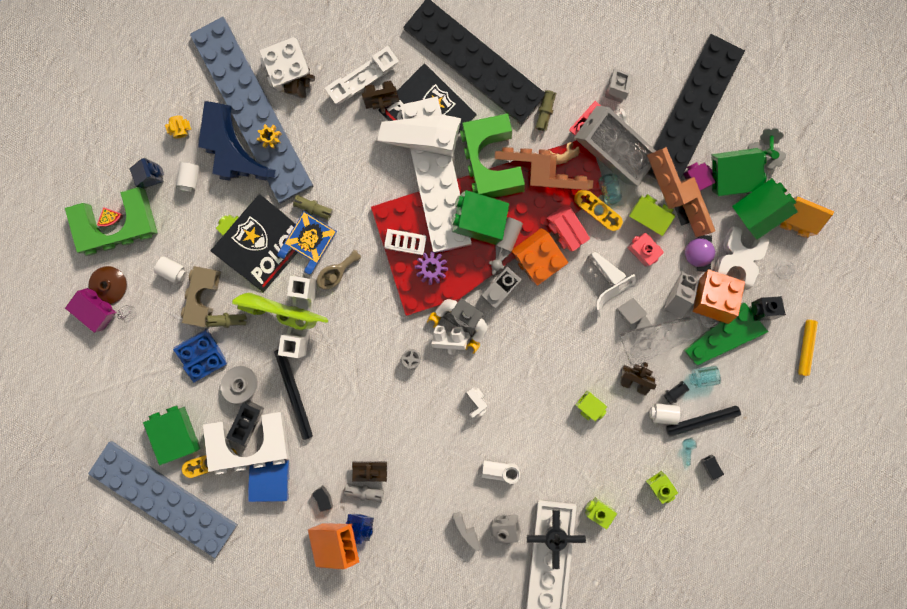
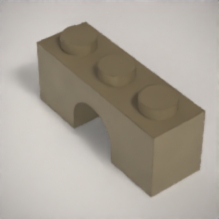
[181,266,221,327]

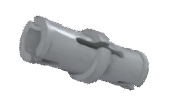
[344,484,384,502]

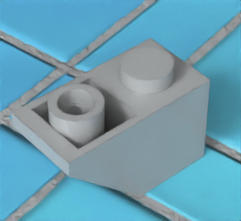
[481,267,522,308]
[665,272,699,318]

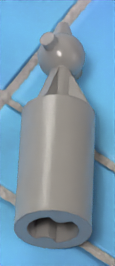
[489,217,523,275]

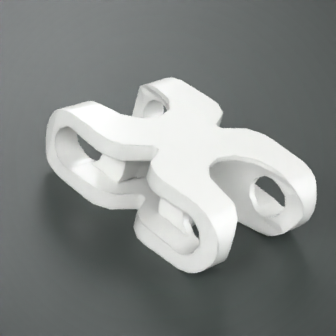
[713,226,769,290]

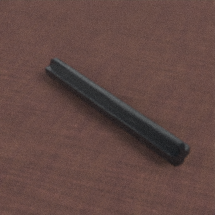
[274,349,313,440]

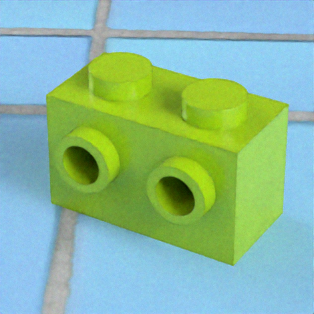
[629,194,675,236]

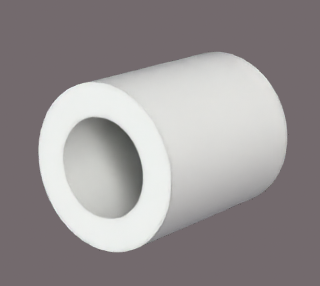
[176,162,200,192]
[154,256,186,284]
[650,403,680,425]

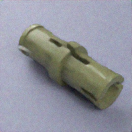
[535,90,557,131]
[293,195,333,220]
[205,313,247,328]

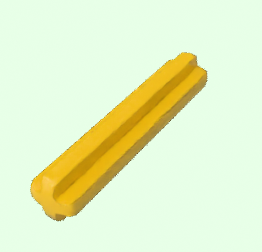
[798,320,818,376]

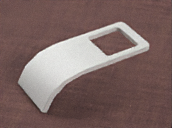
[597,274,636,317]

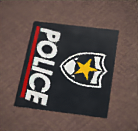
[378,63,477,134]
[210,193,298,293]

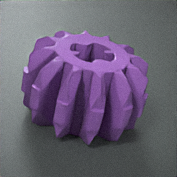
[415,252,448,285]

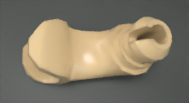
[550,142,580,165]

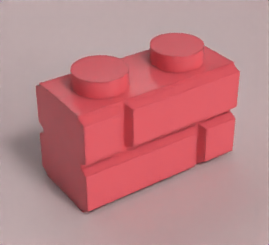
[547,205,590,252]

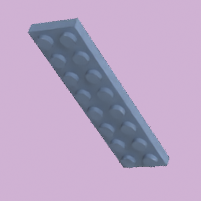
[88,441,238,558]

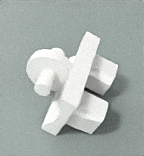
[431,326,470,355]

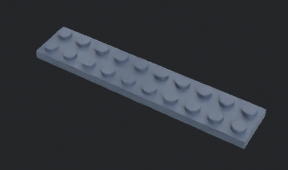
[190,16,314,203]

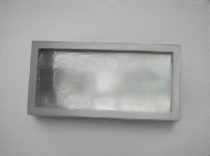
[574,106,656,186]

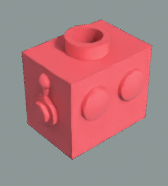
[627,233,664,267]

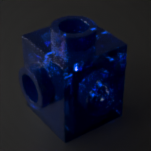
[345,514,374,544]

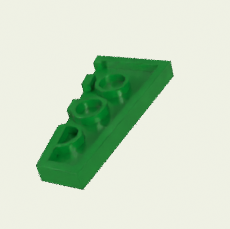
[684,302,769,365]

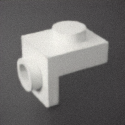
[467,386,487,418]

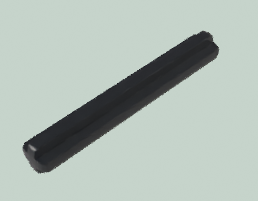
[666,406,741,437]

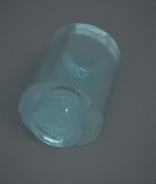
[598,174,622,205]
[689,366,721,388]

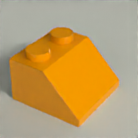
[779,196,834,238]

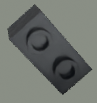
[226,400,264,446]

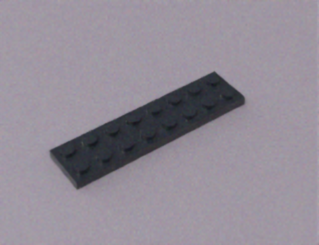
[403,0,545,125]
[647,34,745,180]

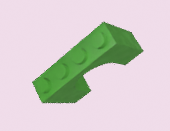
[460,113,525,198]
[65,187,158,256]

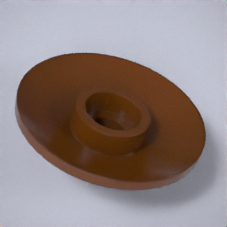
[88,266,127,304]

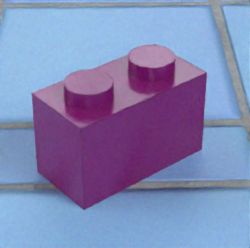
[65,288,117,333]

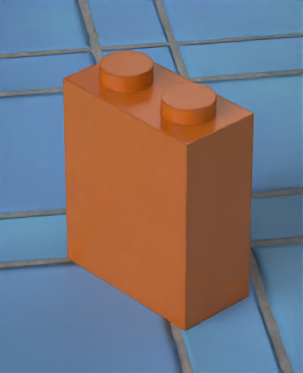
[308,523,359,569]

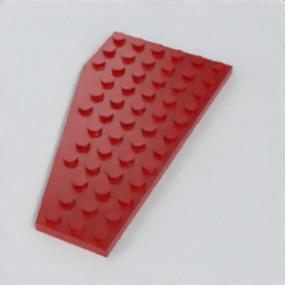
[371,140,607,316]

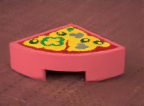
[97,207,124,227]

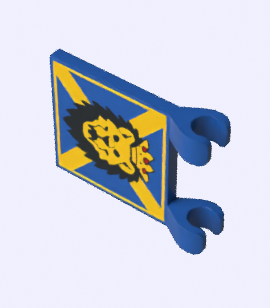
[277,211,337,274]

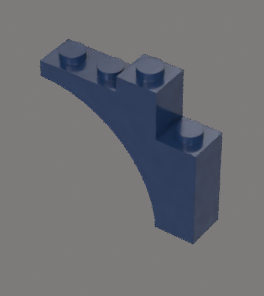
[198,101,276,181]

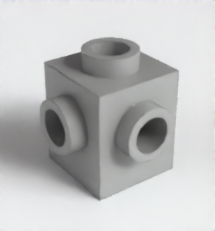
[490,514,521,544]

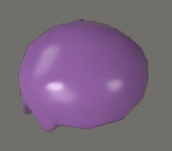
[685,238,716,267]

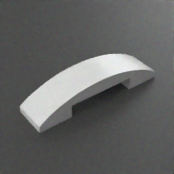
[325,46,399,105]

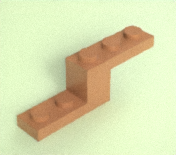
[495,147,593,190]
[647,147,716,237]

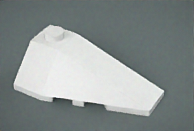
[377,115,461,157]

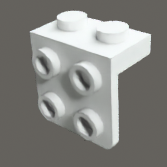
[260,37,309,92]

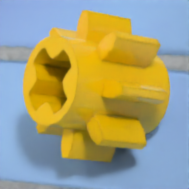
[165,116,191,139]
[257,124,282,149]

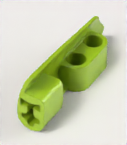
[232,293,328,330]

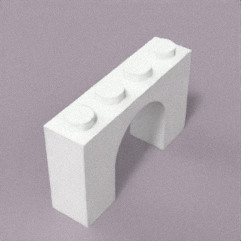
[278,276,317,358]
[203,412,290,475]

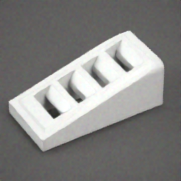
[384,229,426,255]
[589,252,626,286]

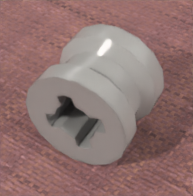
[401,349,421,369]

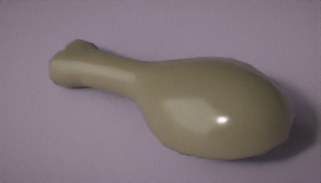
[316,250,361,289]

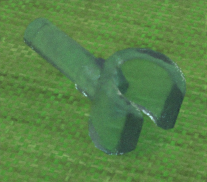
[683,438,697,466]

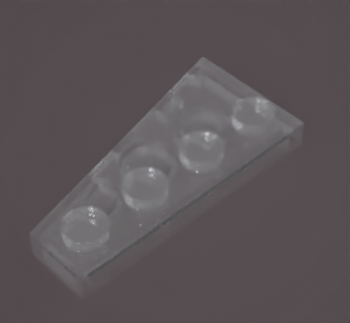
[618,316,702,367]

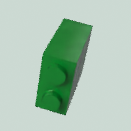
[711,148,767,196]
[732,178,798,240]
[451,190,509,245]
[143,405,201,466]

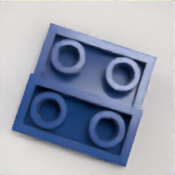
[173,329,227,383]
[248,460,290,502]

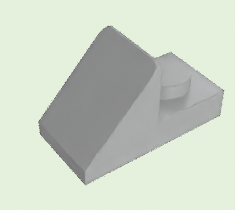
[605,69,632,103]
[617,298,655,340]

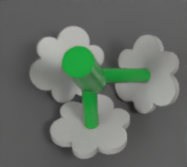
[747,127,786,169]

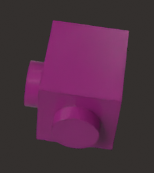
[683,162,716,191]

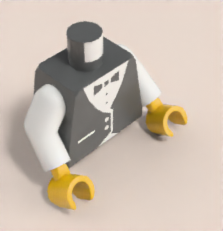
[427,298,487,354]

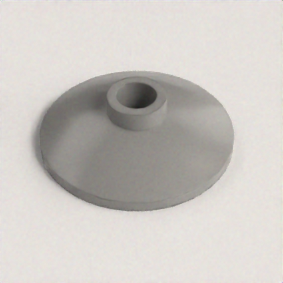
[221,366,257,404]

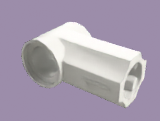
[482,460,520,484]

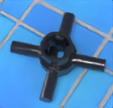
[527,509,586,569]

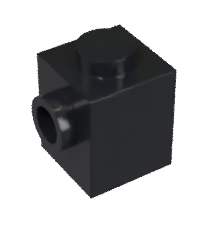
[751,296,786,321]

